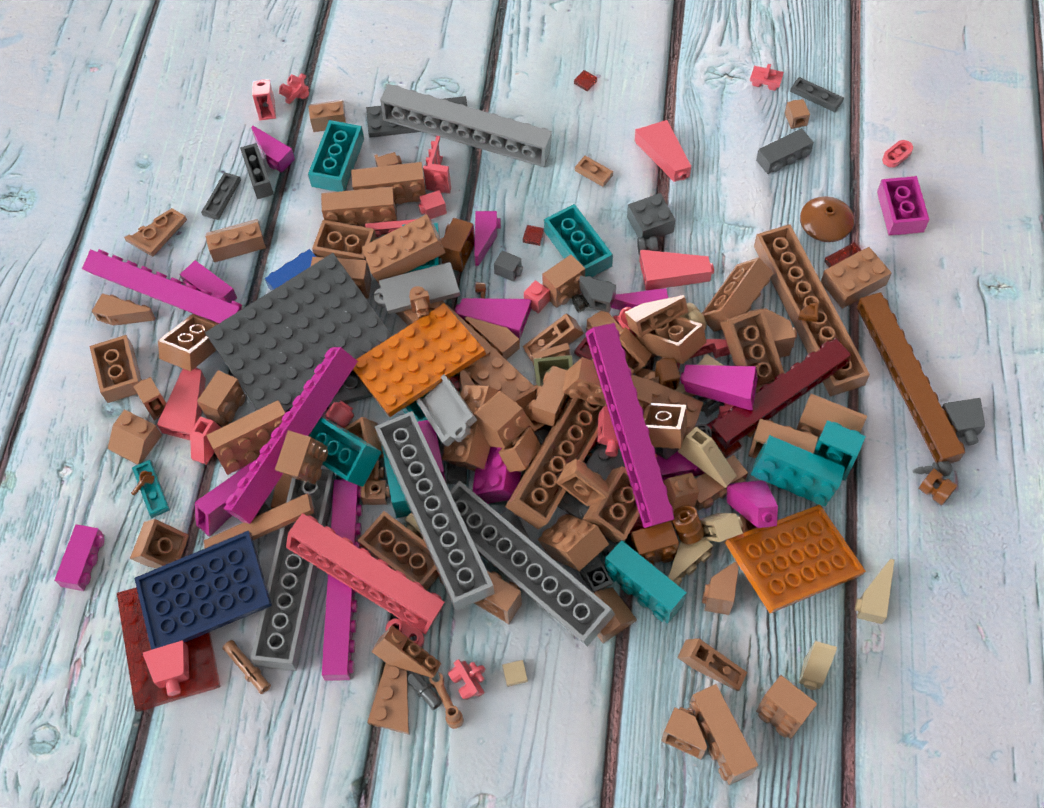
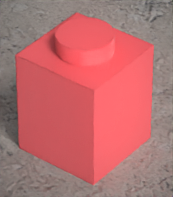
[418,190,447,219]
[524,280,550,314]

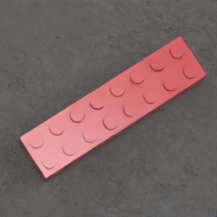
[286,513,445,635]

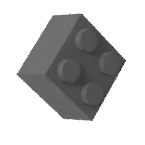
[627,193,676,239]

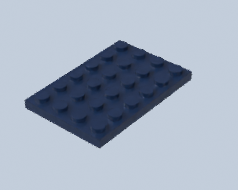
[134,531,272,650]

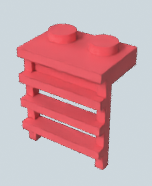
[423,136,451,193]

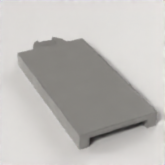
[374,262,460,315]
[416,374,477,447]

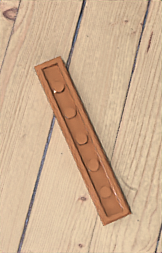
[204,493,314,548]

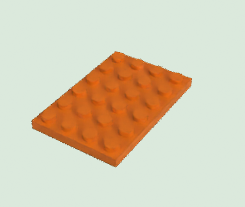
[353,303,486,417]
[725,505,866,614]

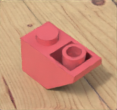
[190,417,221,465]

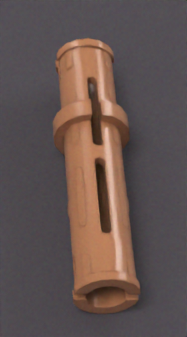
[222,640,271,694]

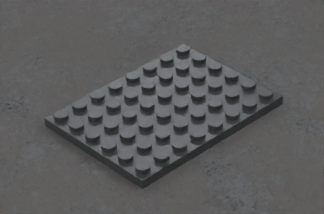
[205,253,392,413]

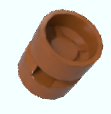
[918,469,958,506]
[672,505,704,544]

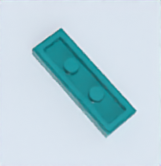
[132,460,170,518]

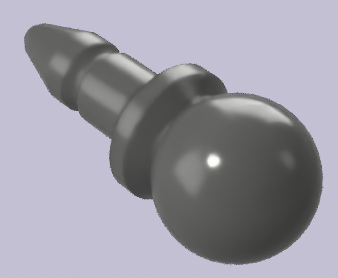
[913,461,953,476]

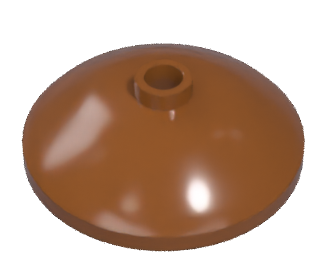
[800,196,854,242]

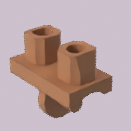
[409,286,431,319]

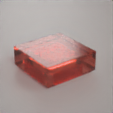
[574,70,597,91]
[523,225,544,246]

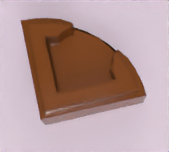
[798,303,819,322]

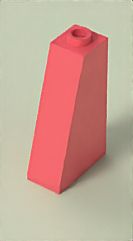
[634,120,691,182]
[639,250,714,291]
[157,367,206,440]

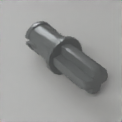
[407,672,442,710]

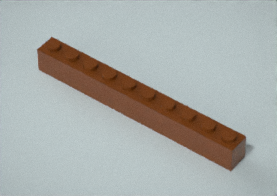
[857,292,965,464]

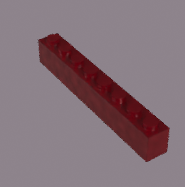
[711,338,851,449]

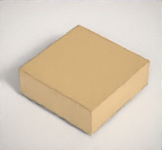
[502,660,528,687]

